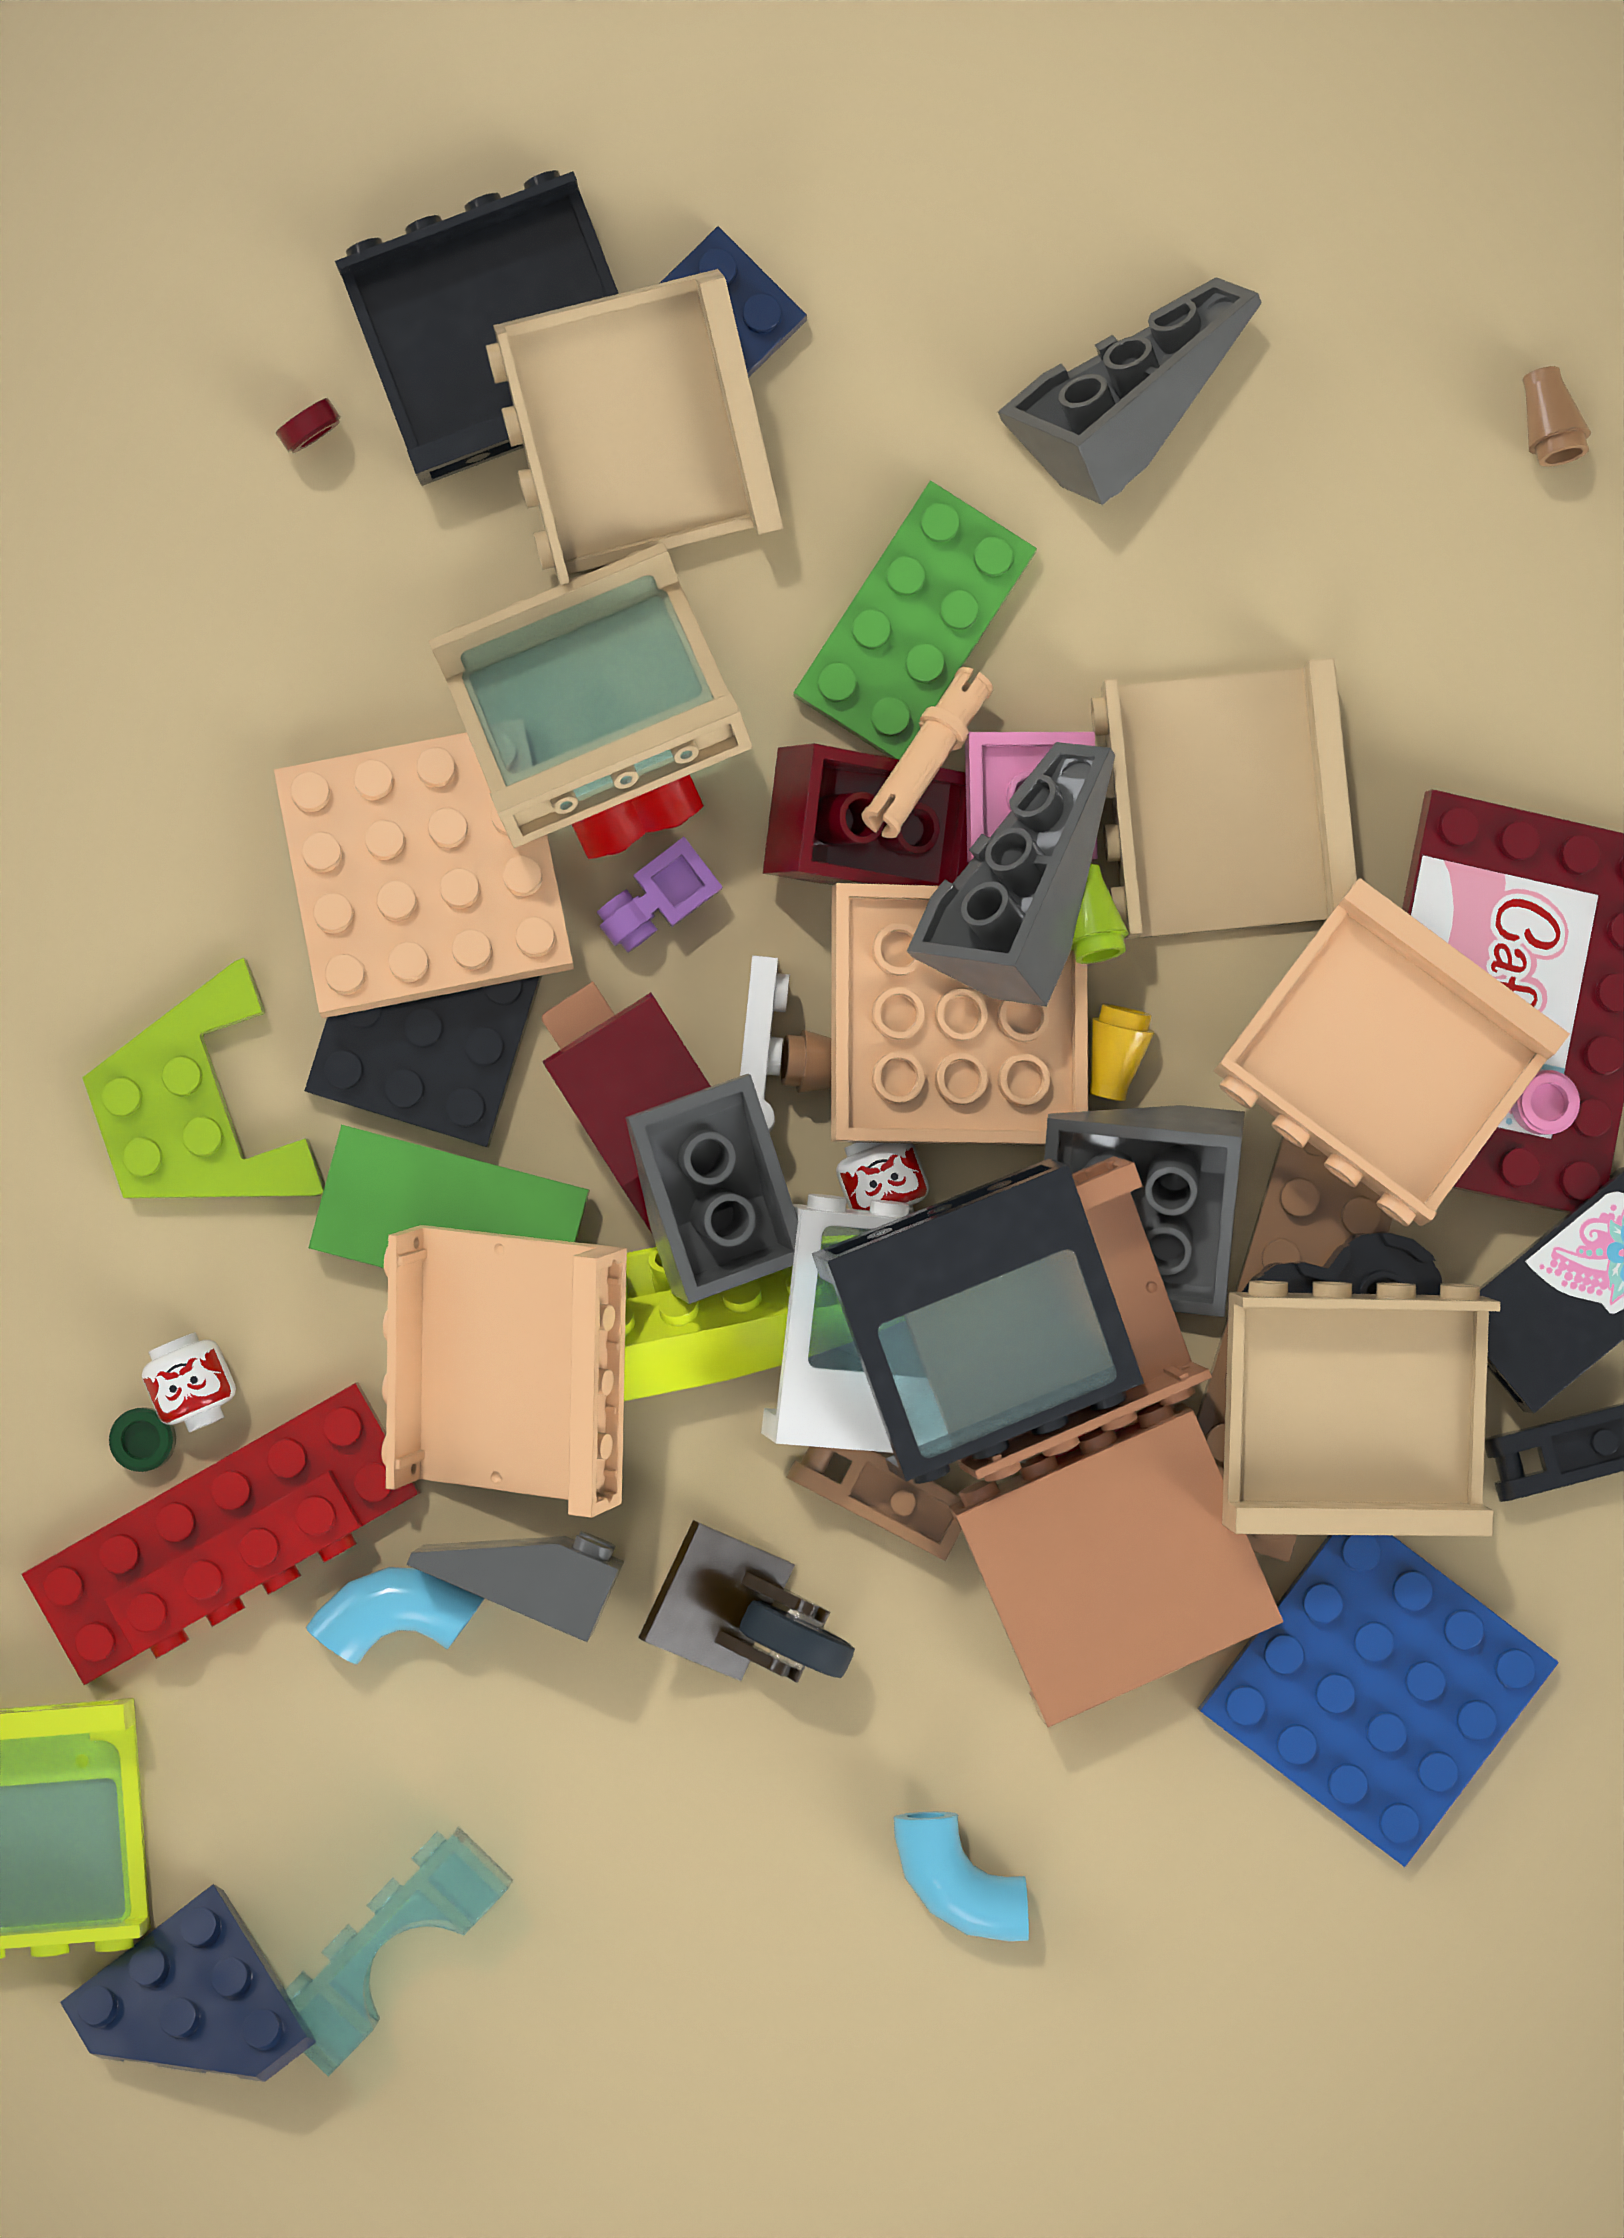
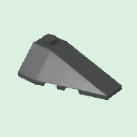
[998,277,1262,505]
[907,742,1115,1007]

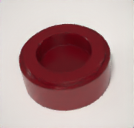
[276,398,341,453]

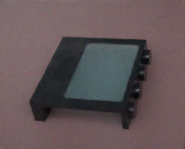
[812,1158,1144,1484]

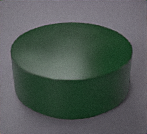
[109,1407,176,1472]

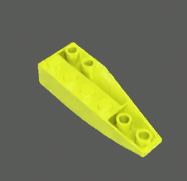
[624,1234,904,1401]

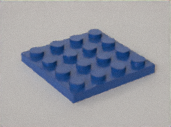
[1198,1535,1559,1867]

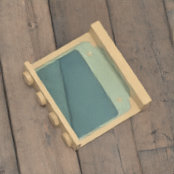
[428,542,753,848]

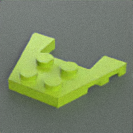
[82,958,325,1198]

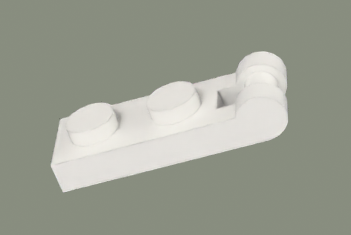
[740,955,790,1133]

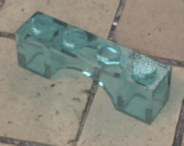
[285,1826,514,2077]

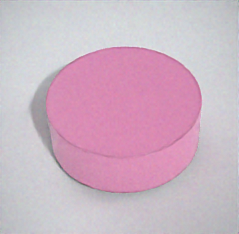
[1511,1070,1580,1135]

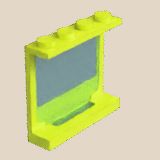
[0,1698,151,1959]

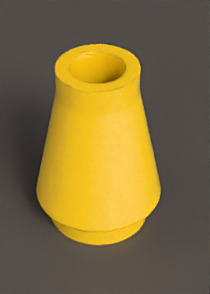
[1089,1004,1154,1101]

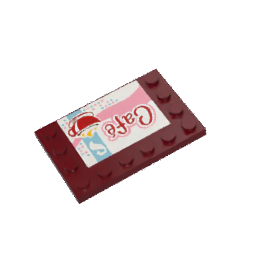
[1402,789,1624,1213]

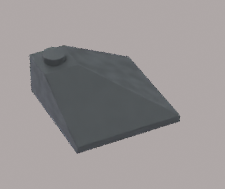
[1044,1105,1245,1317]

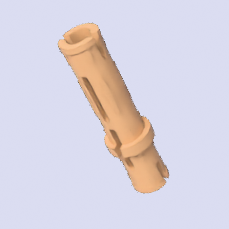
[862,667,993,838]

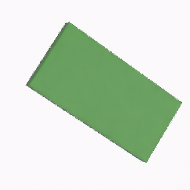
[793,480,1037,760]
[308,1124,590,1268]

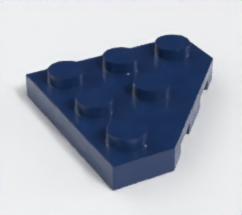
[60,1884,317,2082]

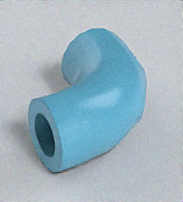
[306,1567,485,1665]
[894,1811,1029,1942]

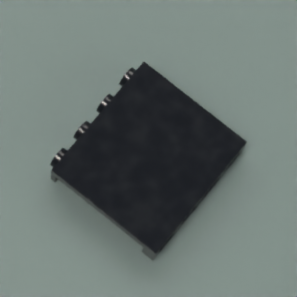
[335,170,619,486]

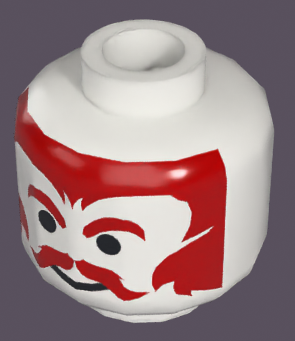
[836,1143,929,1214]
[142,1332,236,1432]

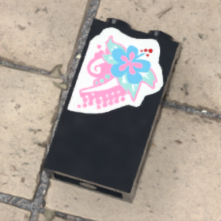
[1480,1167,1624,1413]

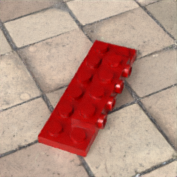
[21,1382,421,1685]

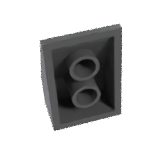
[626,1074,798,1304]
[406,1531,624,1642]

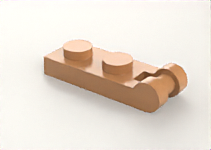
[786,1446,962,1561]

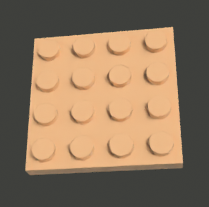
[274,721,574,1018]
[831,883,1088,1146]

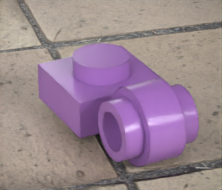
[597,837,723,953]

